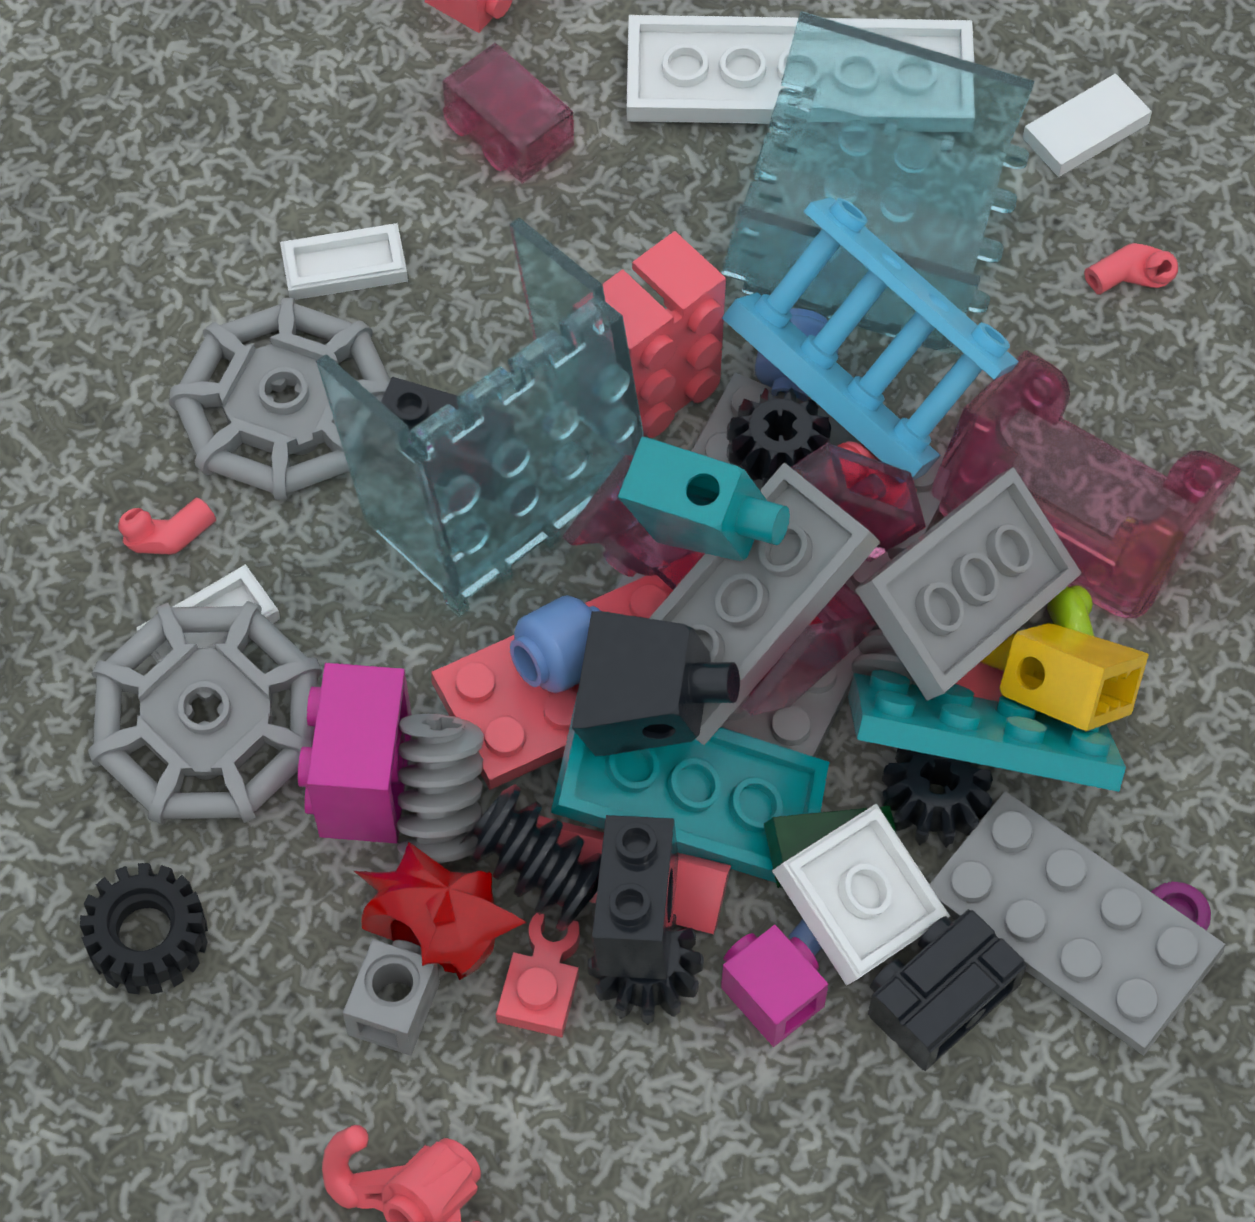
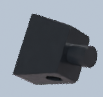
[572,611,740,756]

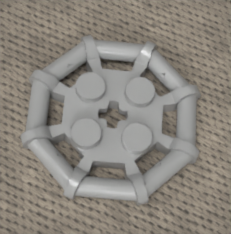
[169,298,390,500]
[88,601,322,824]

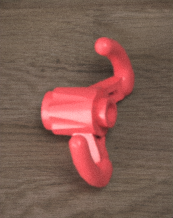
[322,1125,481,1222]

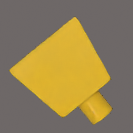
[981,623,1149,731]

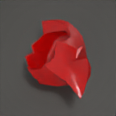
[354,842,526,980]

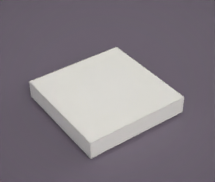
[772,804,950,986]

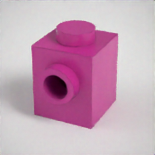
[721,924,829,1047]

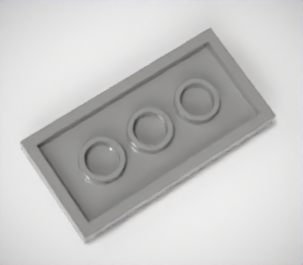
[649,463,880,745]
[855,467,1082,701]
[930,791,1225,1056]

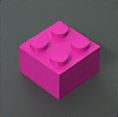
[298,663,412,844]

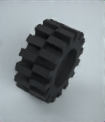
[80,863,208,995]

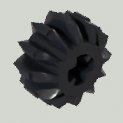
[726,387,832,487]
[881,748,993,848]
[588,914,704,1025]

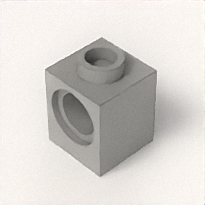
[343,939,440,1056]

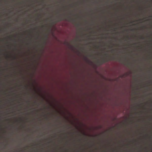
[932,350,1242,618]

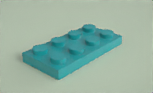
[848,670,1126,792]
[551,692,829,883]

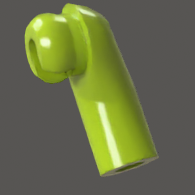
[1047,585,1095,636]

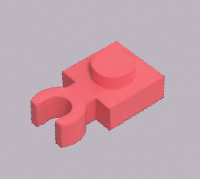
[496,913,580,1038]

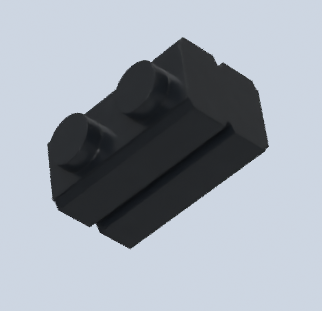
[868,909,1027,1071]

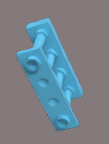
[722,197,1019,484]

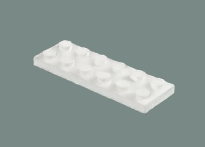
[627,15,977,127]

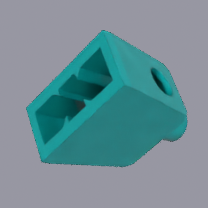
[618,436,790,561]

